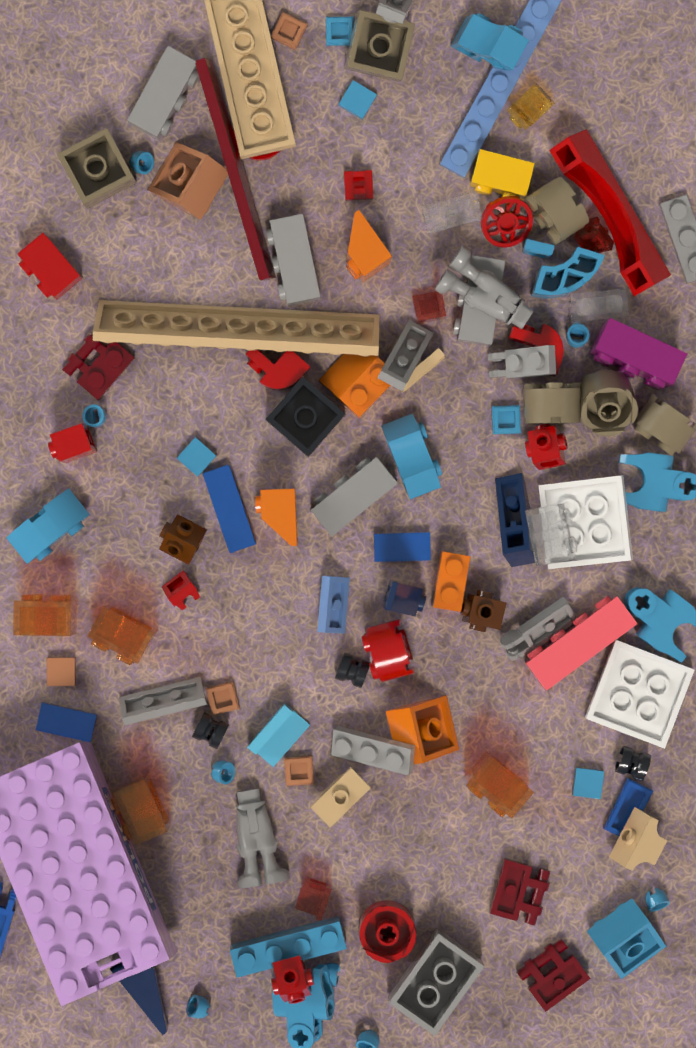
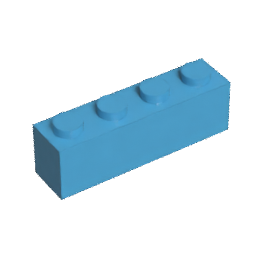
[230,916,347,978]

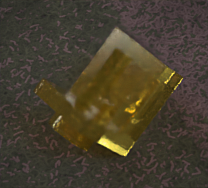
[507,83,555,130]

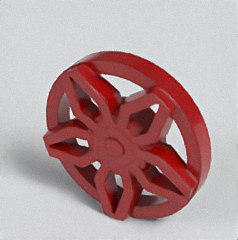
[481,196,533,248]

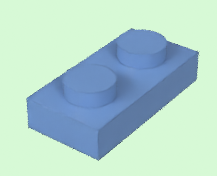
[317,576,350,634]

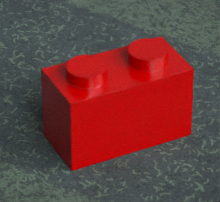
[17,233,83,300]
[48,423,97,463]

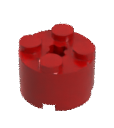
[362,619,415,682]
[359,900,416,963]

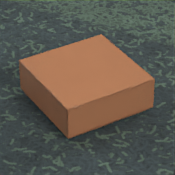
[271,12,308,51]
[47,657,76,686]
[205,681,240,716]
[284,755,314,786]

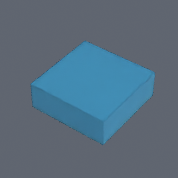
[326,17,354,46]
[339,80,377,120]
[522,239,554,259]
[491,405,521,435]
[177,437,216,477]
[572,767,604,799]

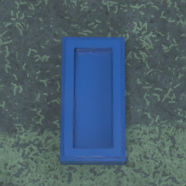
[374,532,431,562]
[36,702,97,742]
[603,778,653,836]

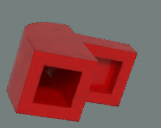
[508,324,564,377]
[246,349,310,390]

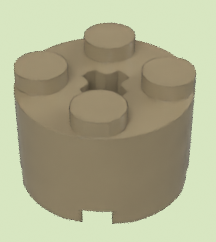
[525,176,589,246]
[580,370,638,436]
[524,383,581,424]
[634,394,696,456]

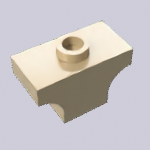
[310,767,371,828]
[609,807,668,871]

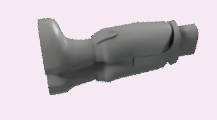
[434,245,534,329]
[236,788,290,888]

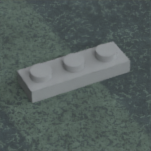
[659,195,696,284]
[377,320,434,391]
[119,677,207,725]
[331,726,415,776]

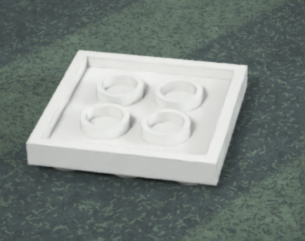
[538,475,633,569]
[585,640,694,749]

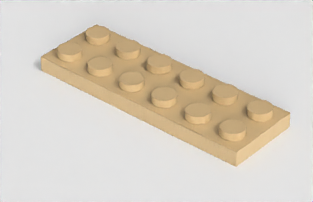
[204,0,296,159]

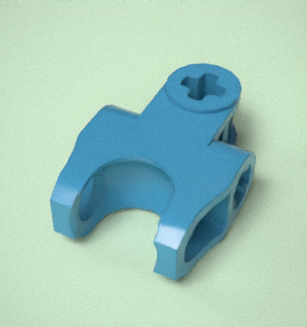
[618,453,696,512]
[624,587,696,663]
[272,964,335,1048]

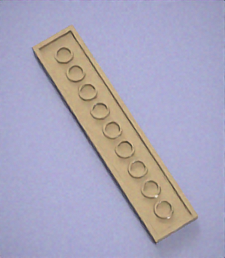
[93,300,380,356]

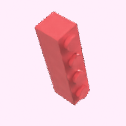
[525,595,638,691]

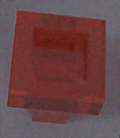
[574,217,614,253]

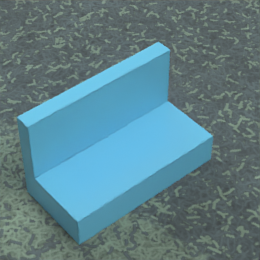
[247,703,310,767]

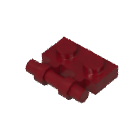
[62,334,135,401]
[489,858,550,926]
[517,939,591,1012]

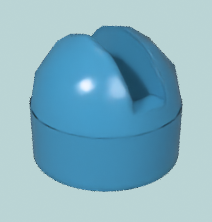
[129,151,154,174]
[566,324,590,348]
[82,404,107,427]
[211,761,235,785]
[645,888,670,912]
[326,963,340,987]
[186,994,211,1019]
[355,1030,380,1048]

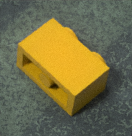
[470,149,535,200]

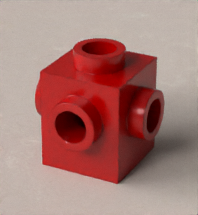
[525,424,568,470]
[271,955,314,1004]

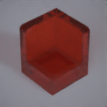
[412,290,446,324]
[295,876,332,921]

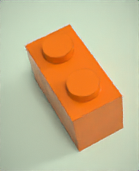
[432,551,471,612]

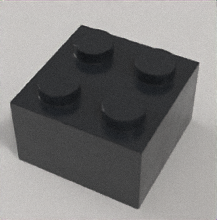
[265,377,346,458]

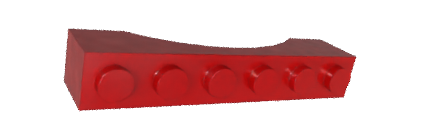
[549,129,671,297]

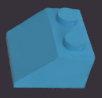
[587,898,667,979]

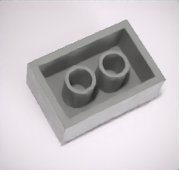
[388,927,485,1036]

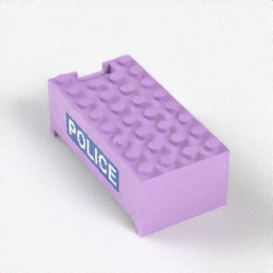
[0,742,178,1006]

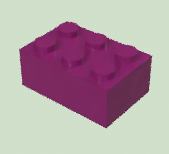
[589,318,688,390]

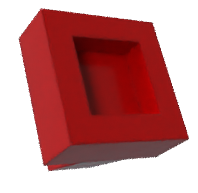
[344,170,373,201]
[161,570,200,610]

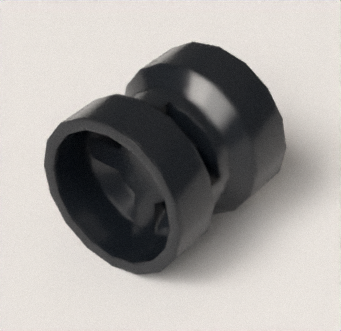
[335,652,371,688]
[192,712,229,749]
[615,746,651,781]

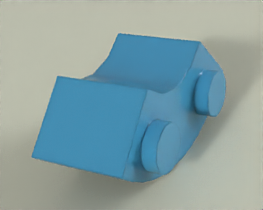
[450,13,529,71]
[531,247,605,299]
[381,413,442,499]
[6,488,90,564]

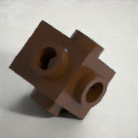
[159,514,207,565]
[460,590,507,632]

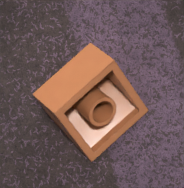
[148,142,228,220]

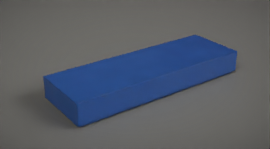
[203,465,256,553]

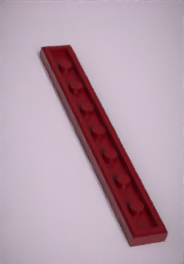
[195,58,276,281]

